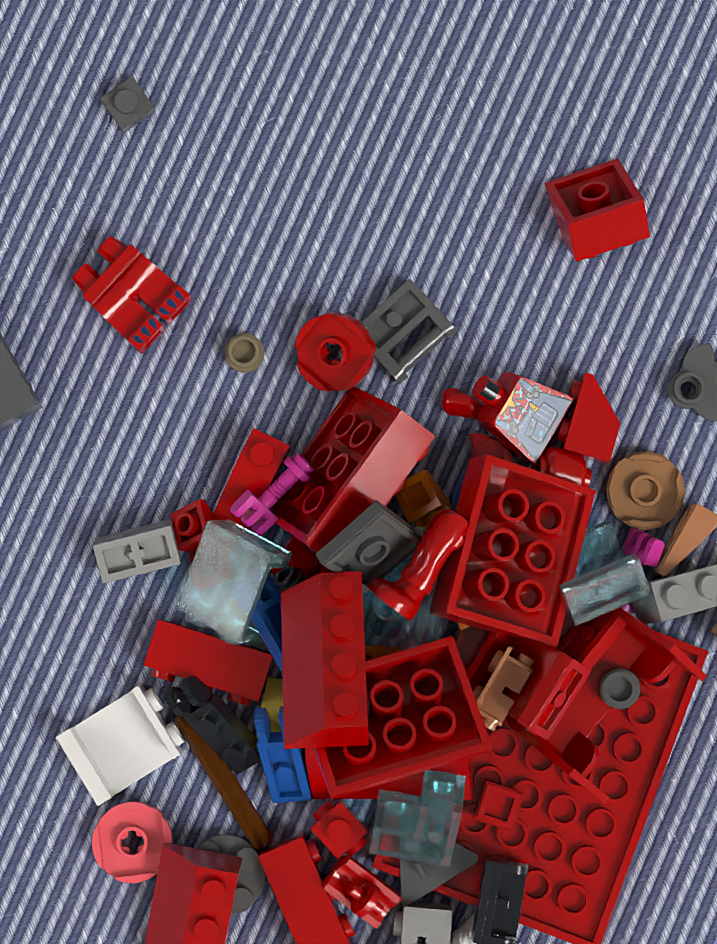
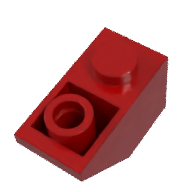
[556,372,620,465]

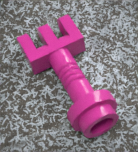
[230,453,315,536]
[607,528,664,614]

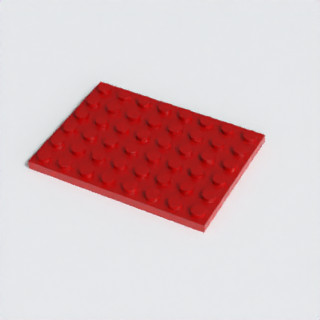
[372,598,708,944]

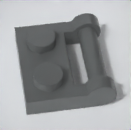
[361,279,457,384]

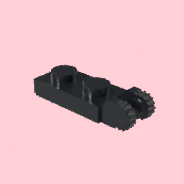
[165,676,261,775]

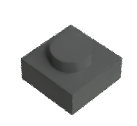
[100,77,156,133]

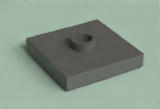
[316,500,422,593]

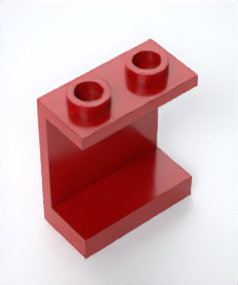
[466,631,591,740]

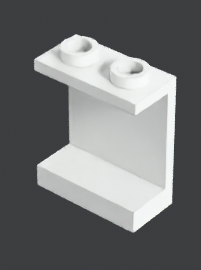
[56,685,185,806]

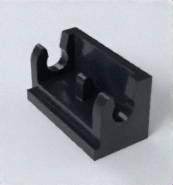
[471,856,529,944]

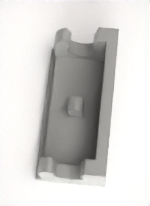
[92,519,181,584]

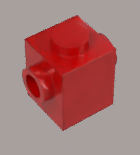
[311,799,368,859]

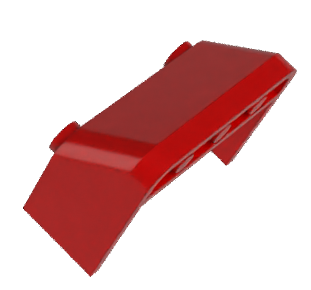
[506,600,707,804]

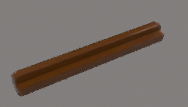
[174,716,273,850]

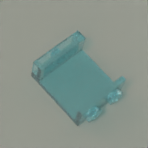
[176,520,292,645]
[559,520,651,625]

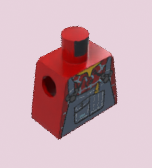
[472,372,573,464]

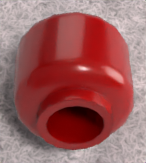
[530,446,591,488]

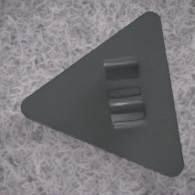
[398,815,478,905]

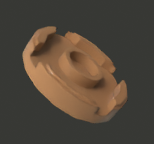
[605,451,685,530]

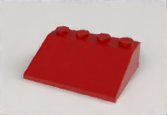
[270,386,436,553]
[429,454,596,647]
[313,636,493,799]

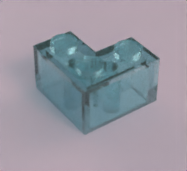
[369,770,466,867]

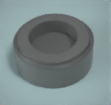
[599,667,640,709]

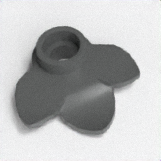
[668,344,717,421]

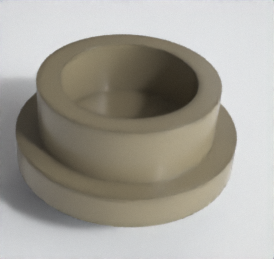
[225,333,264,373]

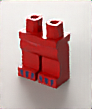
[72,236,193,355]

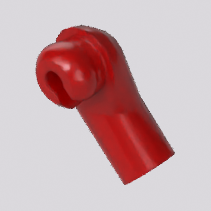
[441,388,484,421]

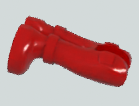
[367,509,468,621]

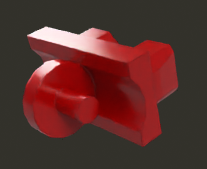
[321,854,403,929]

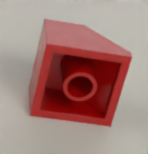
[544,158,650,262]

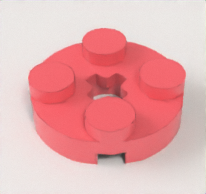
[92,801,174,883]

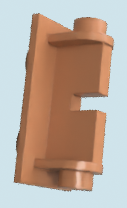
[473,646,535,731]

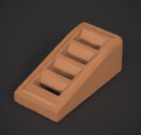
[652,503,717,577]

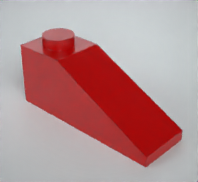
[213,428,291,555]

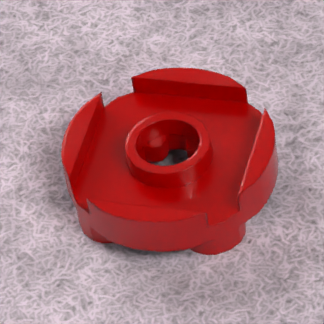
[295,311,376,392]

